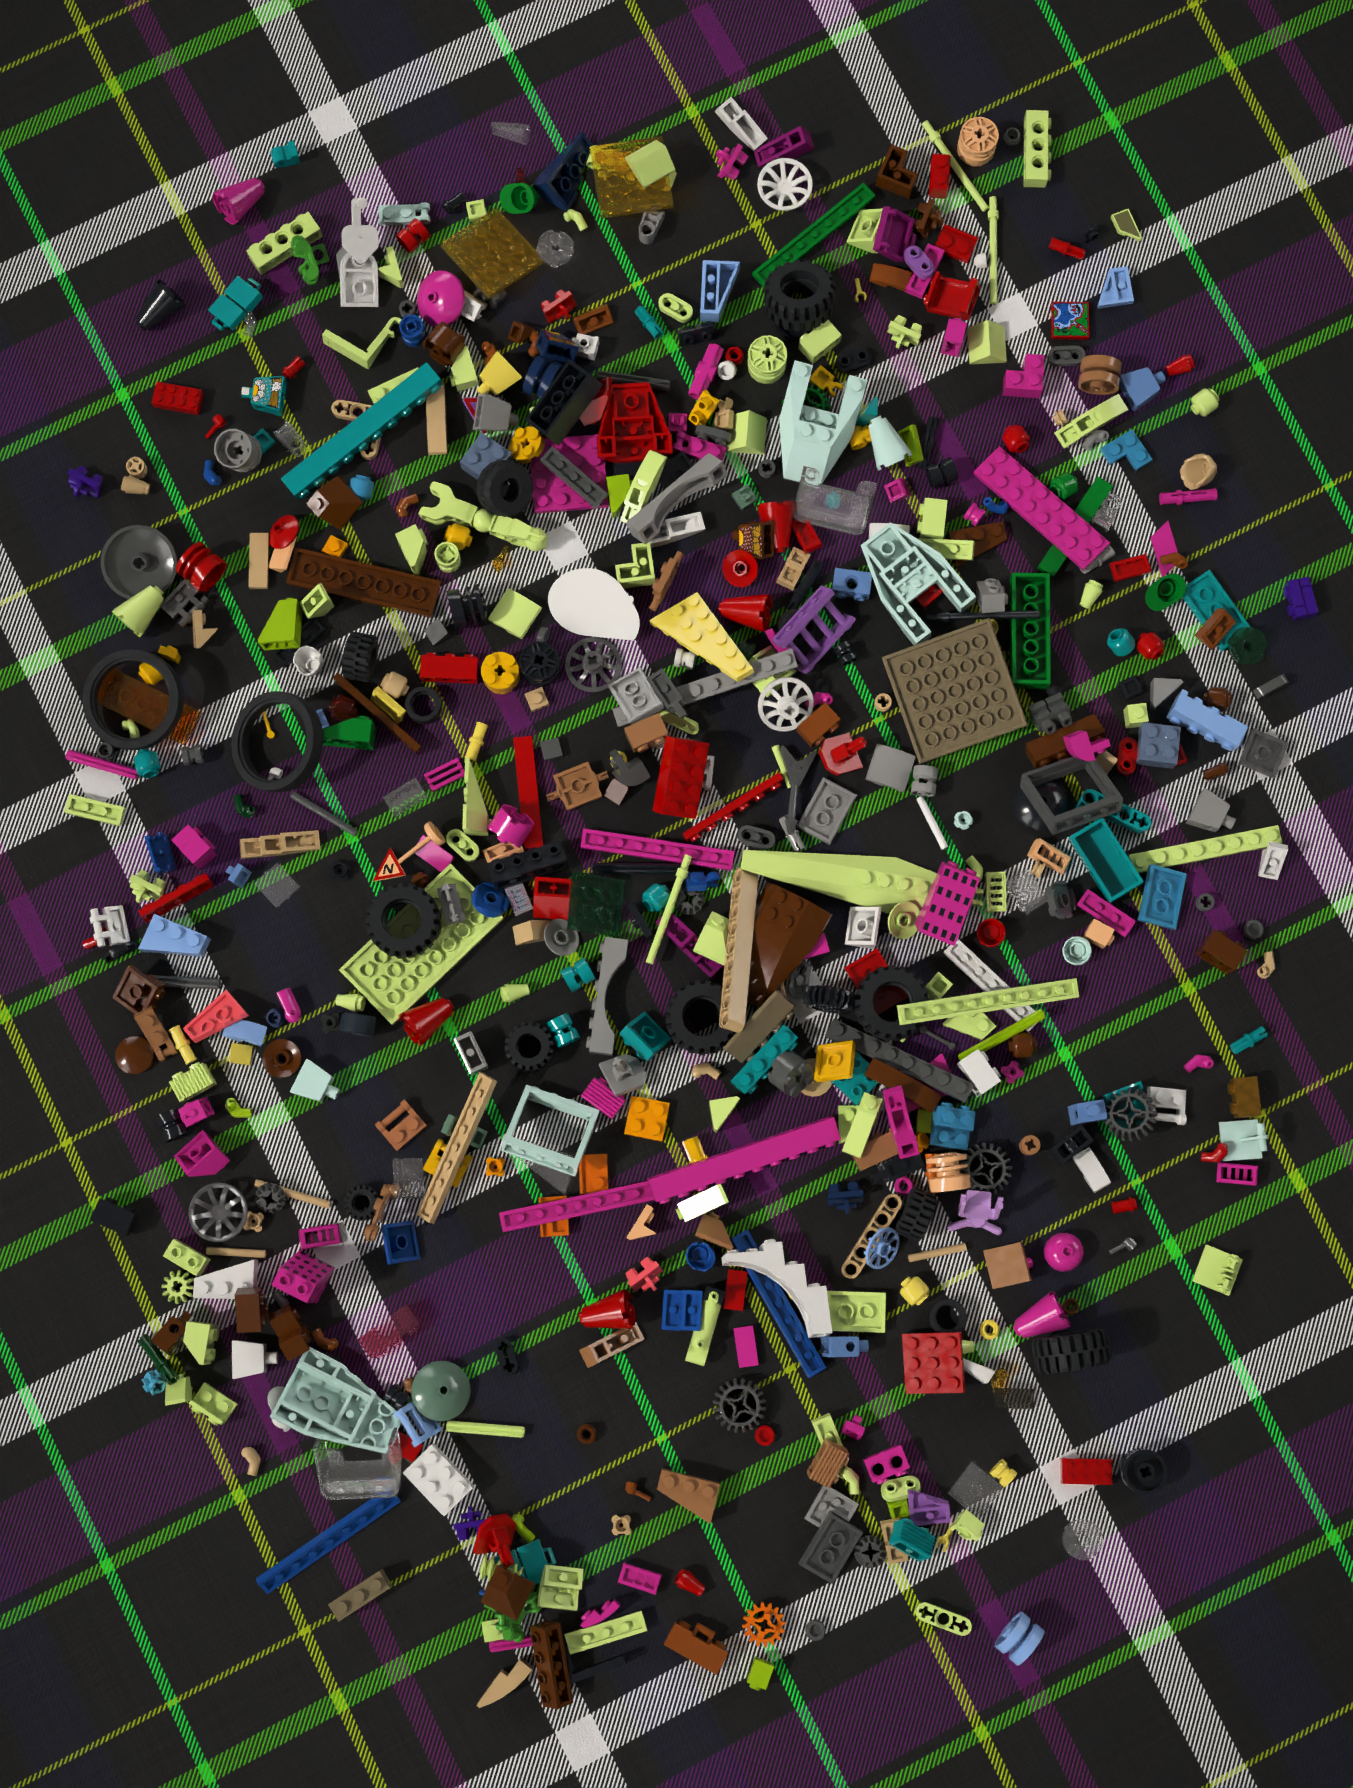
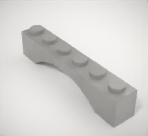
[626,453,728,544]
[586,937,629,1056]

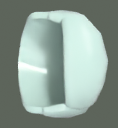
[1062,936,1092,966]

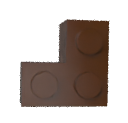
[875,144,918,199]
[234,1287,270,1333]
[269,1304,311,1361]

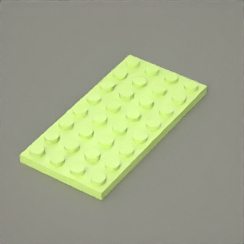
[339,863,504,1025]

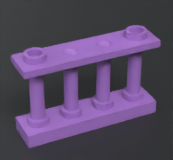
[771,585,856,674]

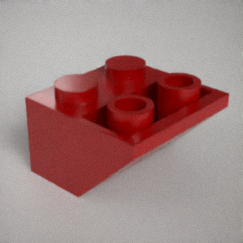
[533,877,575,921]

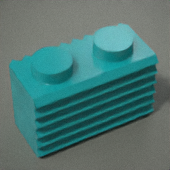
[889,1518,935,1562]

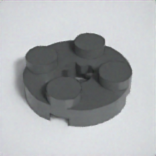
[1045,880,1077,920]

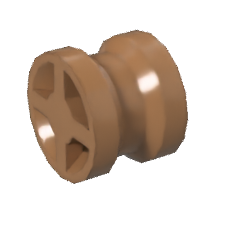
[1019,1135,1040,1156]

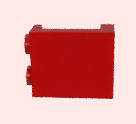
[923,271,981,321]

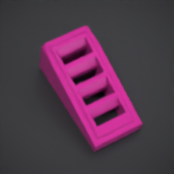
[1216,1163,1258,1186]
[298,1224,341,1250]

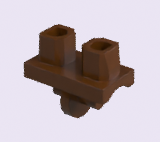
[913,199,944,238]

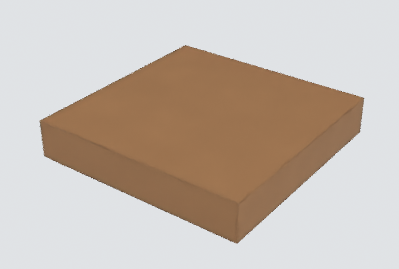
[983,1242,1032,1289]

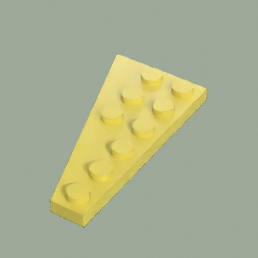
[649,592,754,682]

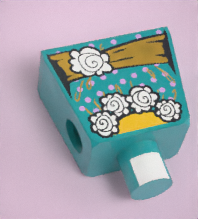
[241,376,287,416]

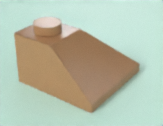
[695,1212,733,1250]

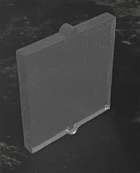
[254,863,300,908]

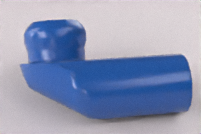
[203,460,222,486]
[983,497,1009,515]

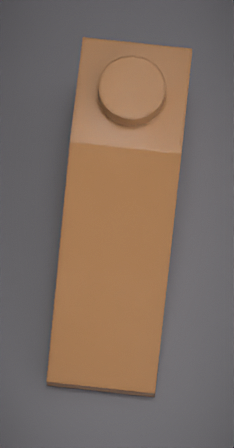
[579,1322,644,1368]

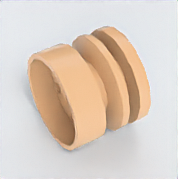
[957,117,999,167]
[926,1152,971,1192]

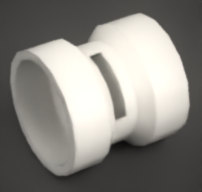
[674,648,696,670]

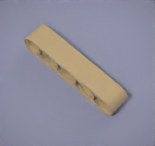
[841,1194,902,1278]

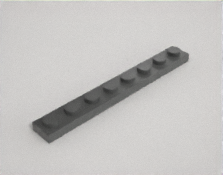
[825,1019,974,1103]

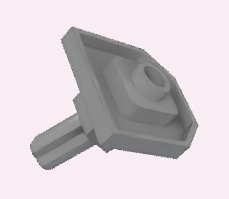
[599,1054,647,1097]

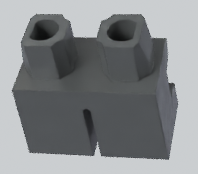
[1027,693,1072,735]

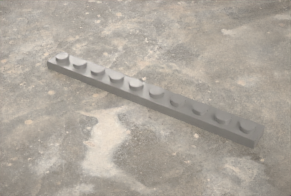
[612,648,798,728]

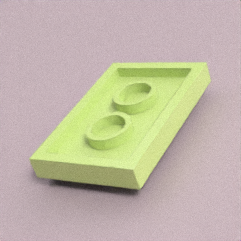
[827,1291,886,1333]

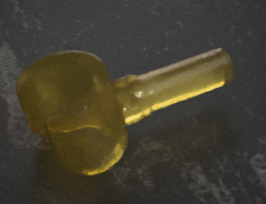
[492,546,509,572]

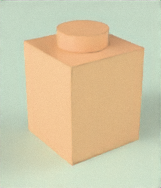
[1083,919,1115,949]

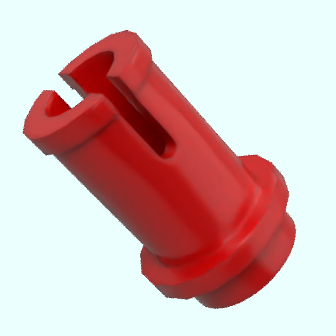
[282,356,306,380]
[1111,1197,1137,1214]

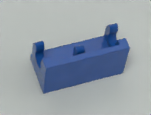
[144,832,178,876]

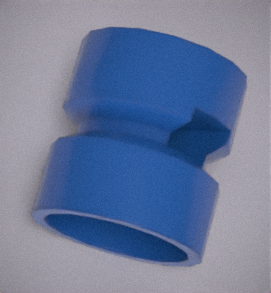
[399,315,426,347]

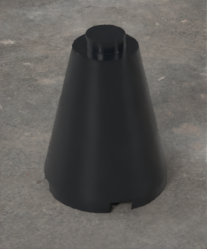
[136,279,187,331]

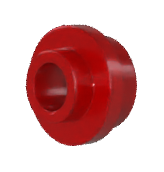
[725,347,744,365]

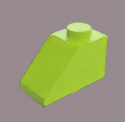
[606,474,633,518]

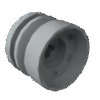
[214,429,262,473]

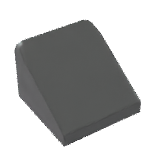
[424,618,450,646]

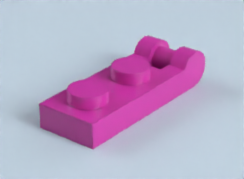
[672,431,726,461]

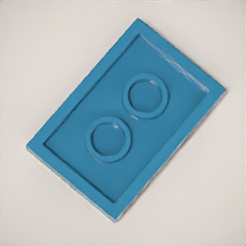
[1138,864,1187,930]

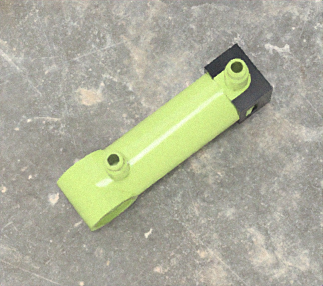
[685,1286,725,1366]

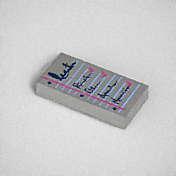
[504,883,533,917]

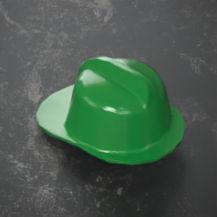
[500,183,541,214]
[1145,573,1186,611]

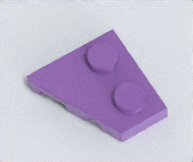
[907,1489,951,1526]

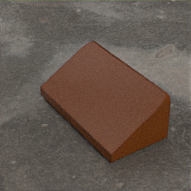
[572,304,614,335]
[1195,608,1236,650]

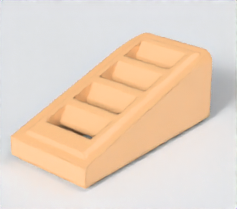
[1027,838,1072,874]

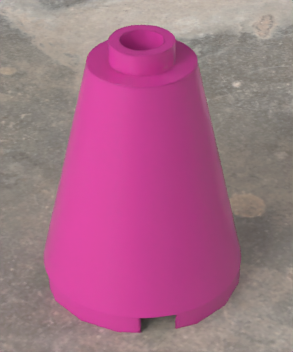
[212,178,265,225]
[1013,1291,1071,1338]

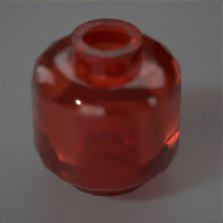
[328,695,358,721]

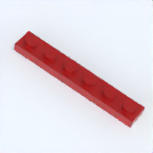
[683,772,783,842]

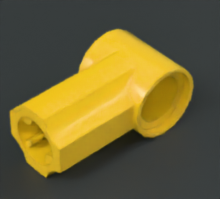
[849,426,872,450]
[682,1136,708,1164]

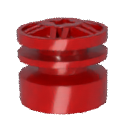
[176,542,227,593]

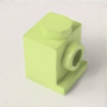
[949,1509,985,1542]

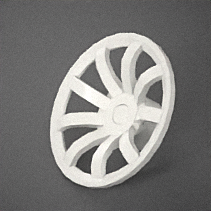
[757,158,813,211]
[758,677,814,731]

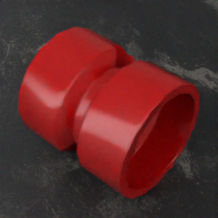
[395,218,430,254]

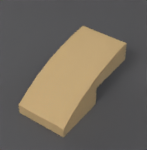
[776,547,811,591]
[880,1517,909,1565]

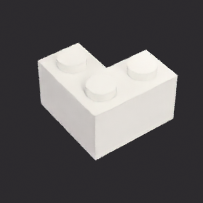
[957,1049,1001,1098]

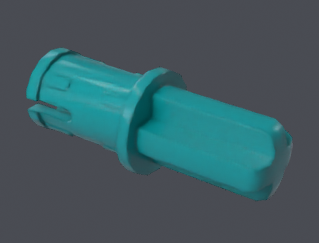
[635,306,664,339]
[1230,1026,1268,1054]

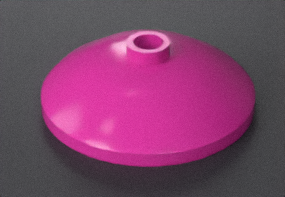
[417,270,465,327]

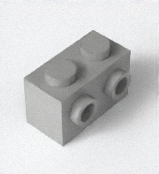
[976,578,1008,613]

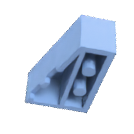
[700,260,740,322]
[138,914,211,957]

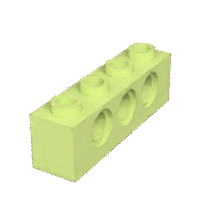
[1023,110,1051,188]
[246,212,323,275]

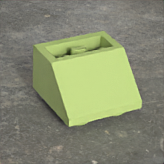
[183,1321,219,1365]

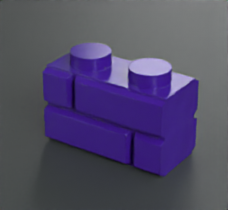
[1282,576,1319,621]

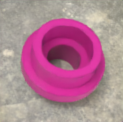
[894,1176,914,1196]

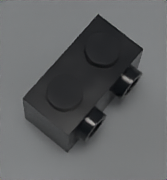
[90,1197,139,1236]

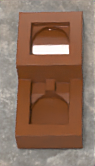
[869,263,912,292]

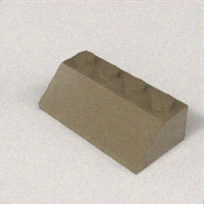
[723,990,796,1063]

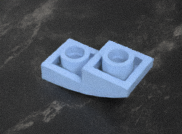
[222,1019,267,1046]

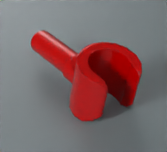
[205,414,226,439]

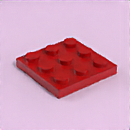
[902,1332,965,1394]

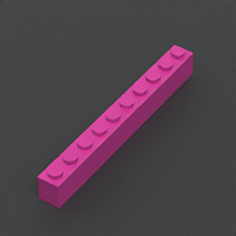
[647,1116,841,1204]

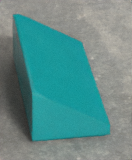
[855,397,878,427]

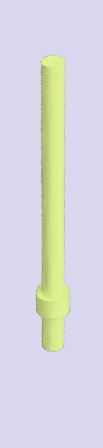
[922,120,989,212]
[988,196,999,304]
[646,854,692,965]

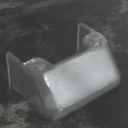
[313,1428,402,1500]

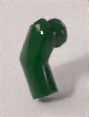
[233,794,256,818]

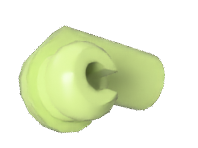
[563,209,588,232]
[122,719,140,738]
[965,855,983,882]

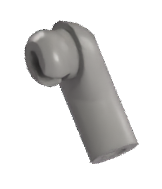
[1082,430,1109,451]

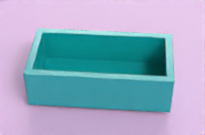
[1068,818,1144,903]

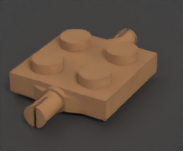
[649,551,684,611]
[546,762,609,811]

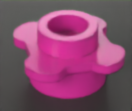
[1001,1061,1024,1084]

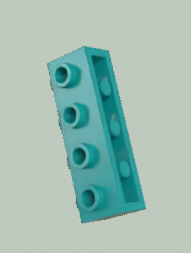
[730,1025,798,1096]

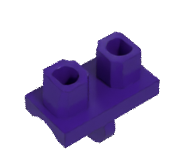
[68,465,103,498]
[453,1506,486,1541]

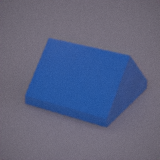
[381,1220,421,1265]

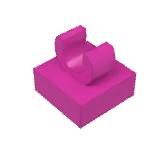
[668,413,687,434]
[841,1415,865,1441]

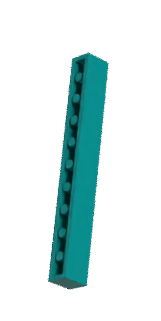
[281,362,443,500]

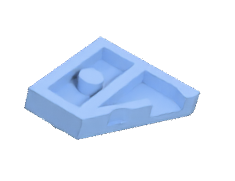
[1097,266,1134,309]

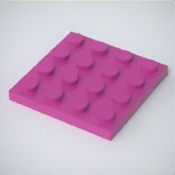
[528,434,609,514]

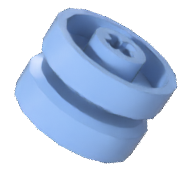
[994,1612,1045,1666]

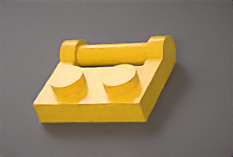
[423,1138,473,1188]

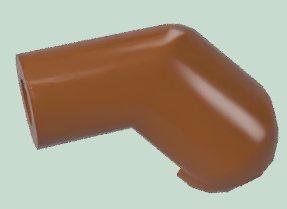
[528,329,540,357]
[482,341,497,367]

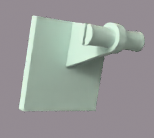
[1219,1119,1268,1161]

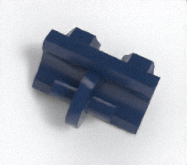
[827,1182,863,1215]

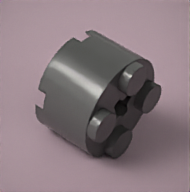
[768,1051,814,1098]

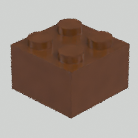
[1195,930,1248,975]

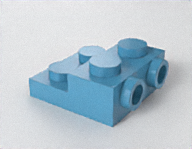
[929,1103,975,1151]

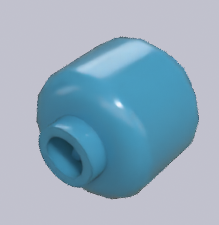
[349,474,374,502]

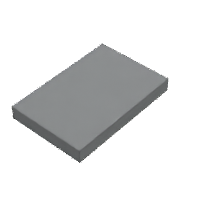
[607,667,665,725]
[796,777,857,845]

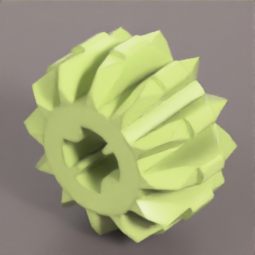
[161,1270,194,1304]

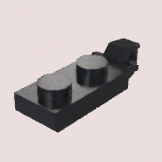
[870,1153,925,1183]

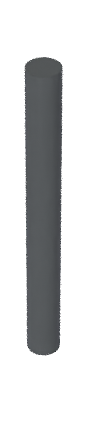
[290,791,359,837]

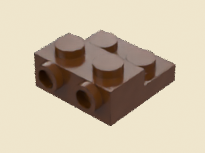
[112,965,165,1014]

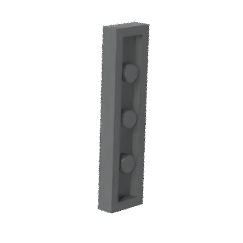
[540,446,608,510]

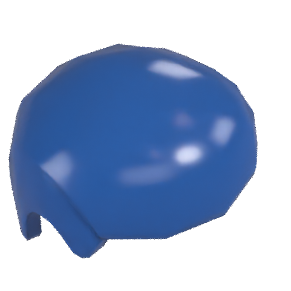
[686,1241,716,1272]

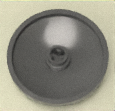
[101,525,178,599]

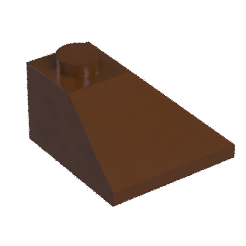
[306,476,364,529]
[481,1564,535,1621]

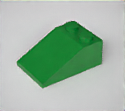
[323,716,377,750]

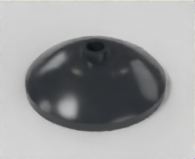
[1012,779,1070,832]

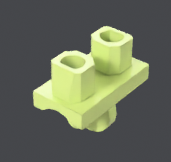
[887,315,922,349]
[129,870,166,903]

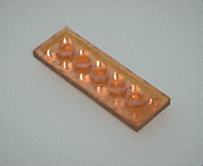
[98,669,203,746]

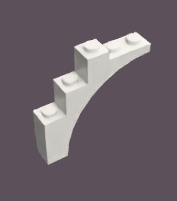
[721,1239,832,1338]

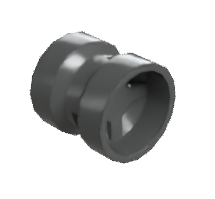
[181,744,204,766]

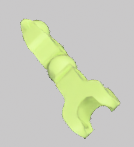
[418,482,548,551]

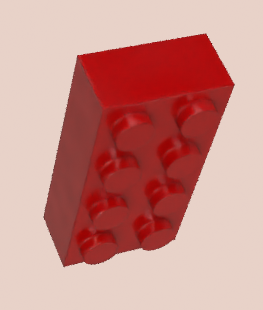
[152,381,204,415]
[1060,1458,1112,1485]

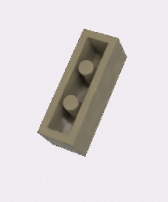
[328,1569,393,1622]

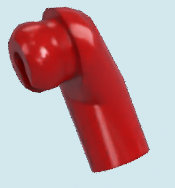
[1201,1143,1228,1163]

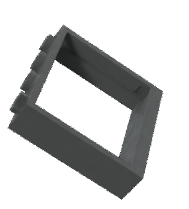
[1020,757,1123,835]

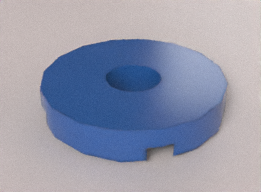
[471,882,509,918]

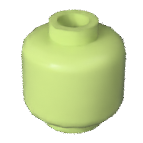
[1190,388,1219,416]

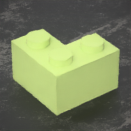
[615,542,655,589]

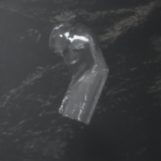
[243,310,257,337]

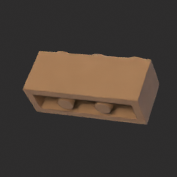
[852,1128,898,1172]

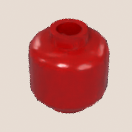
[1002,425,1030,453]
[1136,632,1165,660]

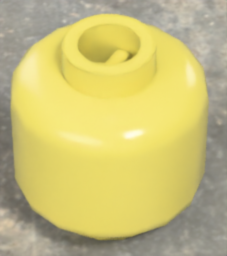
[900,1276,929,1306]

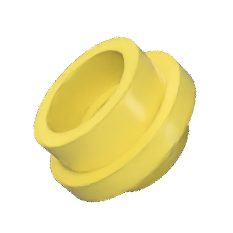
[979,1320,999,1340]

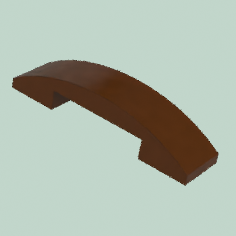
[864,1058,942,1113]

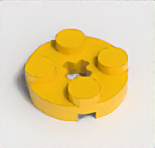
[508,427,545,464]

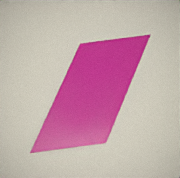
[1150,521,1178,576]

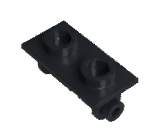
[676,321,716,347]

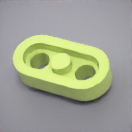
[659,293,693,323]
[446,829,480,862]
[881,1476,920,1502]

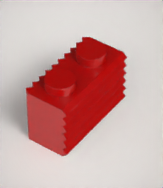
[929,154,951,199]

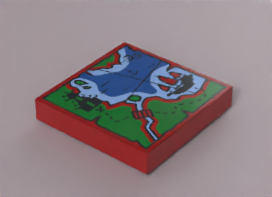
[1051,302,1089,340]

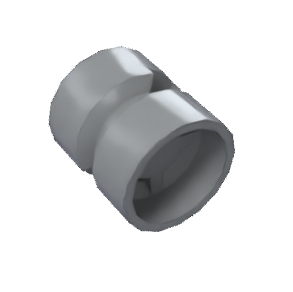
[911,765,938,797]

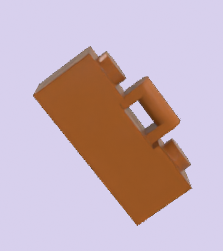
[664,1620,728,1675]

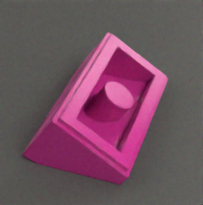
[415,835,455,872]

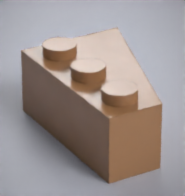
[657,1468,720,1524]

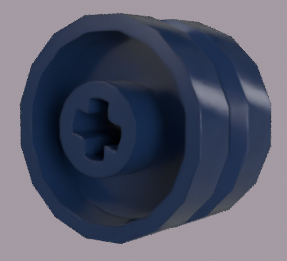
[523,355,564,400]

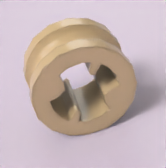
[874,693,892,712]
[1030,860,1046,879]

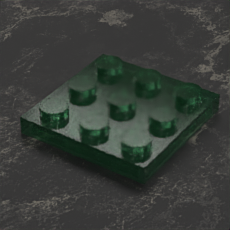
[567,871,625,937]

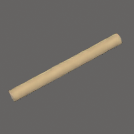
[254,1179,331,1209]

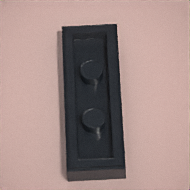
[271,618,327,668]

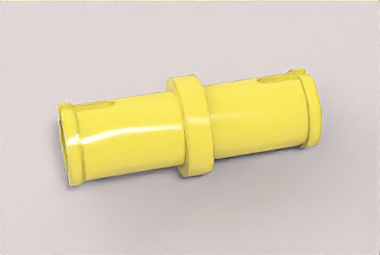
[464,722,488,762]
[168,1025,197,1065]

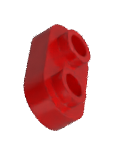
[1116,737,1138,776]

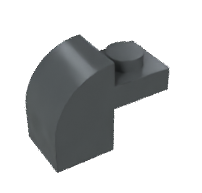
[609,749,650,786]

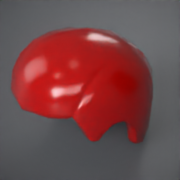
[976,918,1006,947]

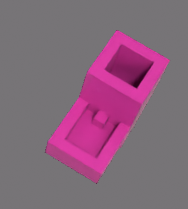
[1063,730,1111,761]

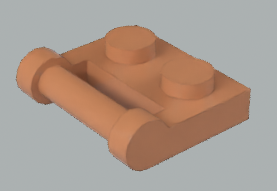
[374,1099,427,1151]

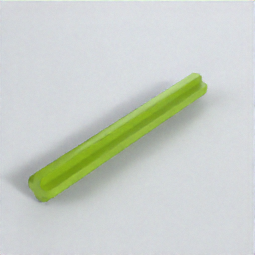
[958,1009,1046,1061]

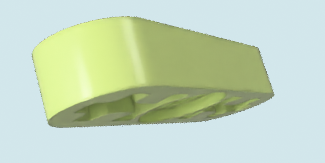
[915,1602,972,1636]

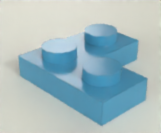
[1100,429,1153,471]

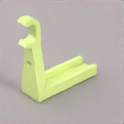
[322,317,401,369]

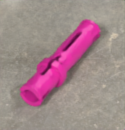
[1159,488,1218,505]

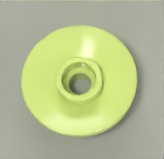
[888,901,920,939]

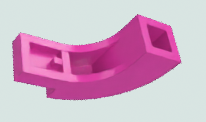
[882,1086,919,1159]

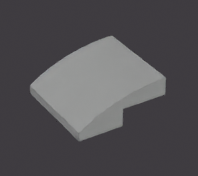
[866,744,916,792]

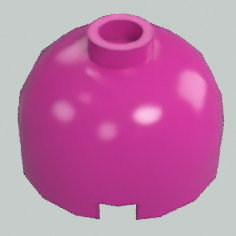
[1044,1232,1084,1272]

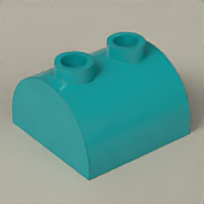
[620,1011,671,1062]

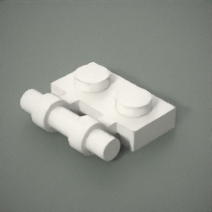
[90,905,130,947]

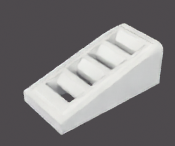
[963,1358,996,1384]

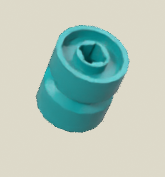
[560,958,595,993]
[546,1013,580,1049]

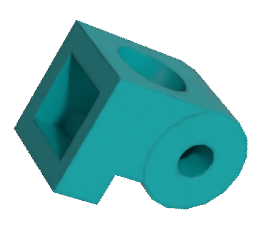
[270,140,301,168]

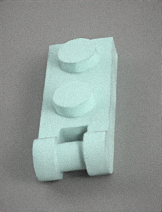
[379,202,430,226]

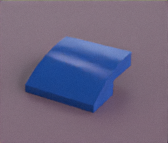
[661,1290,703,1331]

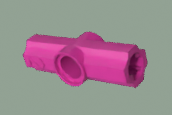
[688,343,724,400]

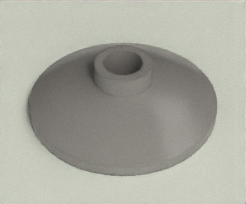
[544,919,579,956]

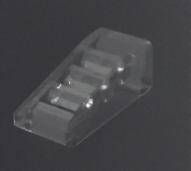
[491,122,531,145]

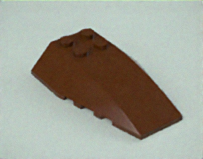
[747,883,832,1008]

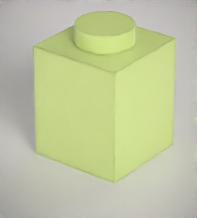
[1123,703,1149,729]

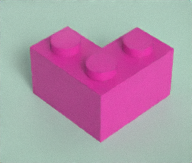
[1002,354,1045,398]
[172,825,217,870]

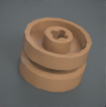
[1078,355,1122,395]

